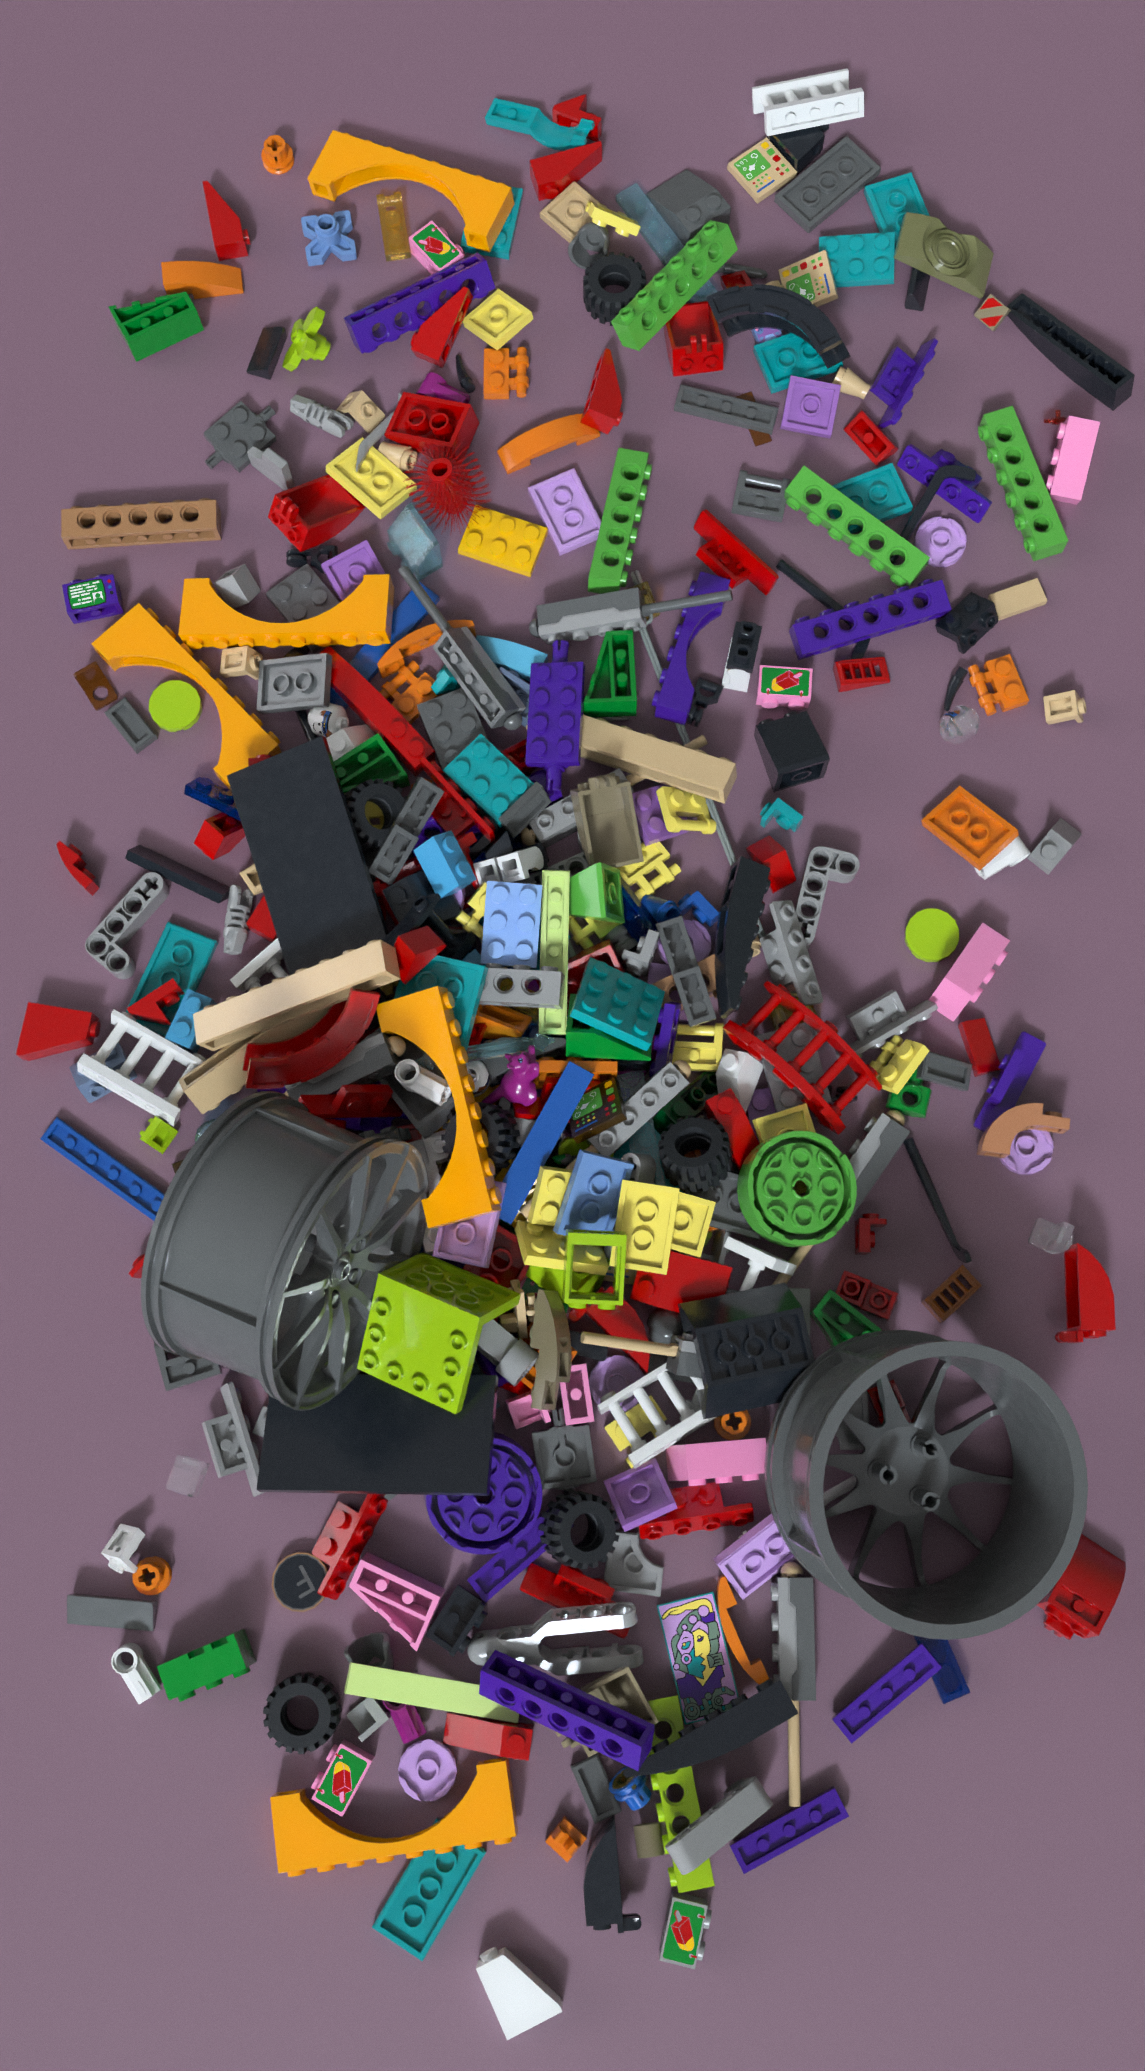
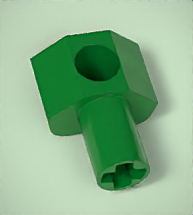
[885,1067,932,1118]

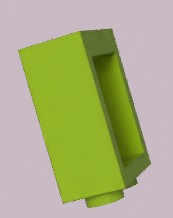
[562,1229,627,1310]

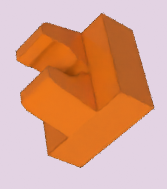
[545,1816,587,1863]

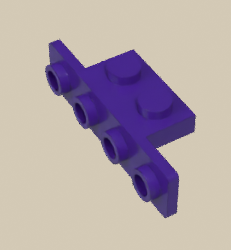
[870,338,938,429]
[897,444,992,523]
[973,1031,1046,1132]

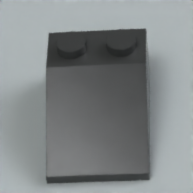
[646,169,731,246]

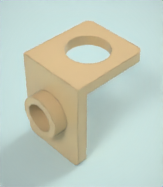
[336,390,385,433]

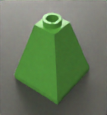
[569,862,625,924]

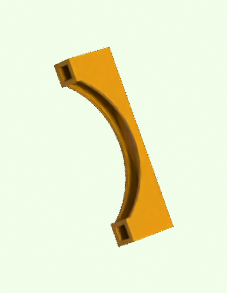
[307,130,514,253]
[178,574,394,649]
[91,603,282,790]
[376,986,502,1228]
[270,1757,518,1877]

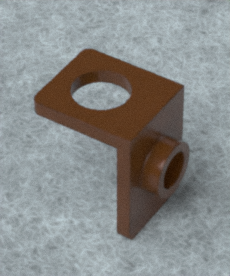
[73,661,118,711]

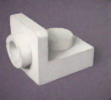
[101,1524,145,1573]

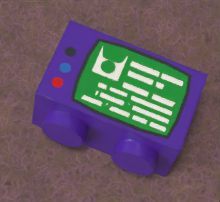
[62,574,125,624]

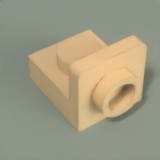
[220,646,263,680]
[1043,690,1087,725]

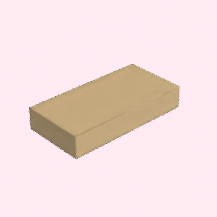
[988,578,1048,621]

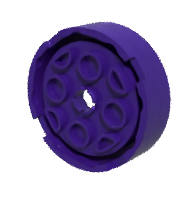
[424,1432,542,1555]

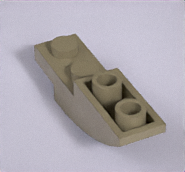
[530,1289,571,1410]

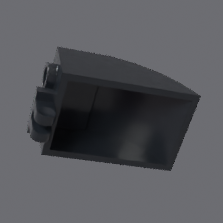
[583,1815,642,1933]

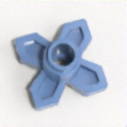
[301,210,357,266]

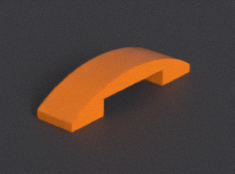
[497,413,600,474]
[377,620,476,679]
[716,1574,769,1685]

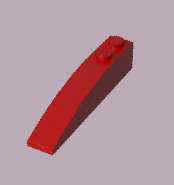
[319,646,435,777]

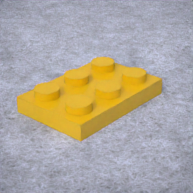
[458,505,548,577]

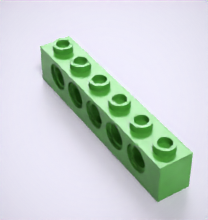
[611,220,738,351]
[978,406,1068,561]
[588,448,652,594]
[784,466,930,588]

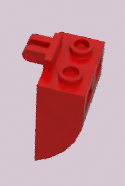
[663,301,723,377]
[268,474,365,552]
[1055,1243,1116,1344]
[569,1286,650,1374]
[1037,1534,1126,1640]

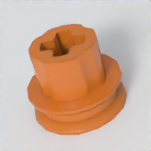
[261,135,294,175]
[714,1410,751,1441]
[132,1556,172,1596]

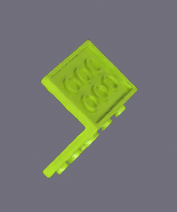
[357,1252,521,1414]

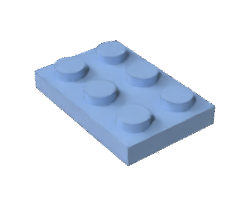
[481,881,542,969]

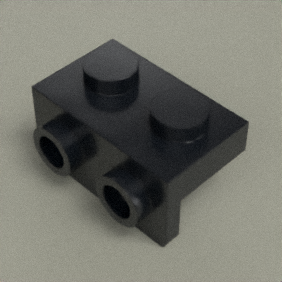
[935,592,999,654]
[425,1584,488,1657]

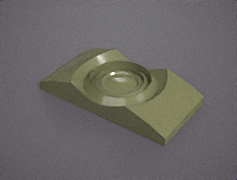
[894,212,994,299]

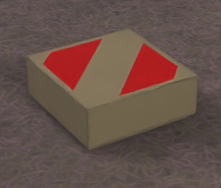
[974,293,1011,332]

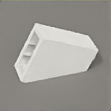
[476,1947,563,2040]

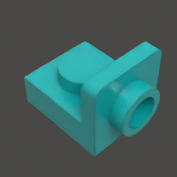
[431,665,461,695]
[760,798,804,832]

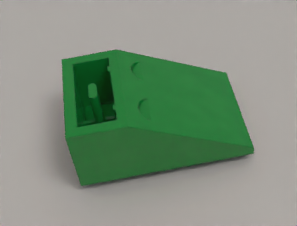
[566,994,652,1061]

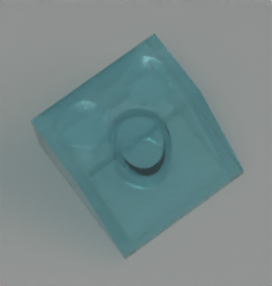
[387,503,443,582]

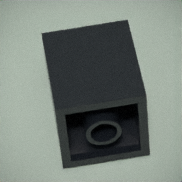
[754,711,830,792]

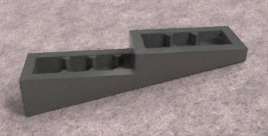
[368,777,444,886]
[656,916,717,1027]

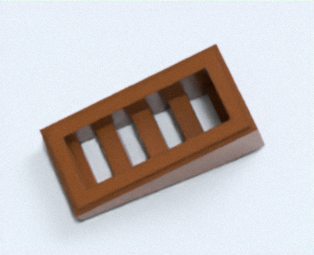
[921,1264,982,1323]

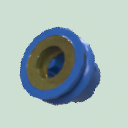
[608,1766,652,1811]

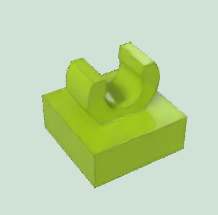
[140,1116,179,1154]

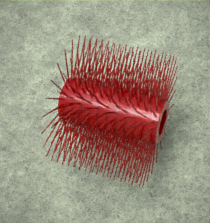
[403,437,491,535]

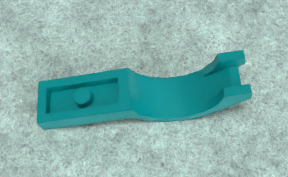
[485,98,595,151]

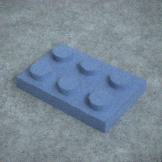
[553,1149,634,1236]

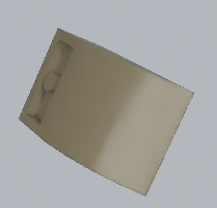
[570,773,644,868]
[555,1666,658,1757]

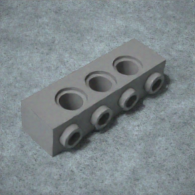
[469,962,565,1009]

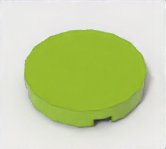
[149,680,202,732]
[904,908,959,962]

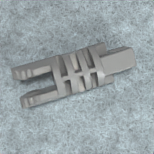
[290,395,354,438]
[223,884,253,955]

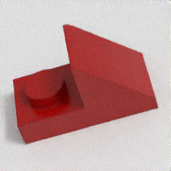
[552,94,602,142]
[127,978,184,1025]

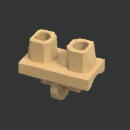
[499,1279,535,1339]

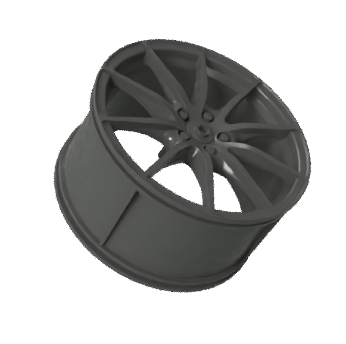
[141,1091,429,1411]
[764,1329,1088,1640]

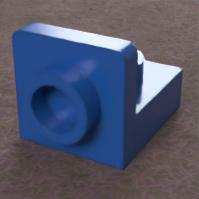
[677,890,719,927]

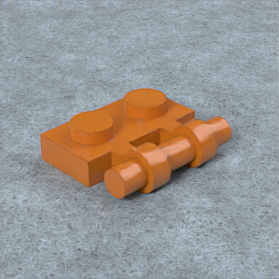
[483,347,529,399]
[968,654,1029,716]
[380,660,442,725]

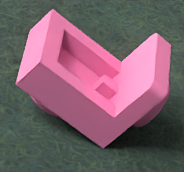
[505,1391,551,1429]

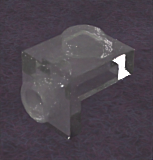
[1028,1218,1075,1255]

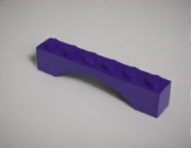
[652,571,730,725]

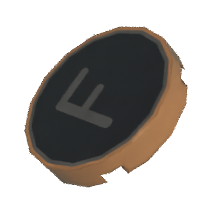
[272,1552,328,1612]

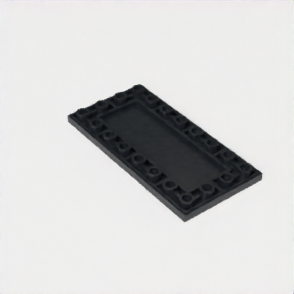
[227,736,389,976]
[256,1375,498,1496]

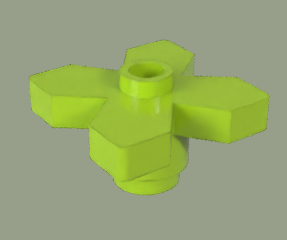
[282,306,331,372]

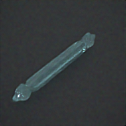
[415,1033,555,1070]

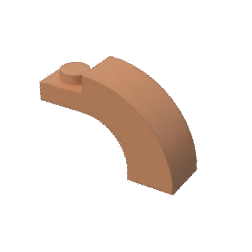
[976,1103,1070,1158]

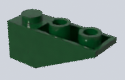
[650,1071,718,1135]

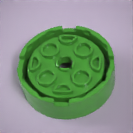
[737,1131,857,1247]

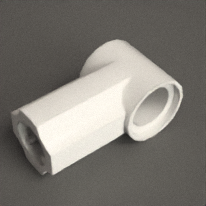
[974,836,1030,880]
[395,1059,451,1106]
[111,1643,162,1704]

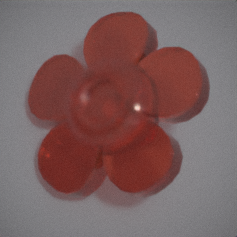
[1044,410,1068,425]

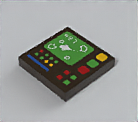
[569,1076,627,1144]

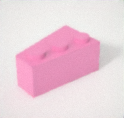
[1045,416,1100,505]
[929,923,1010,1022]
[665,1438,766,1486]
[349,1552,445,1651]

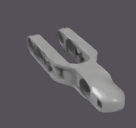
[467,1602,644,1676]

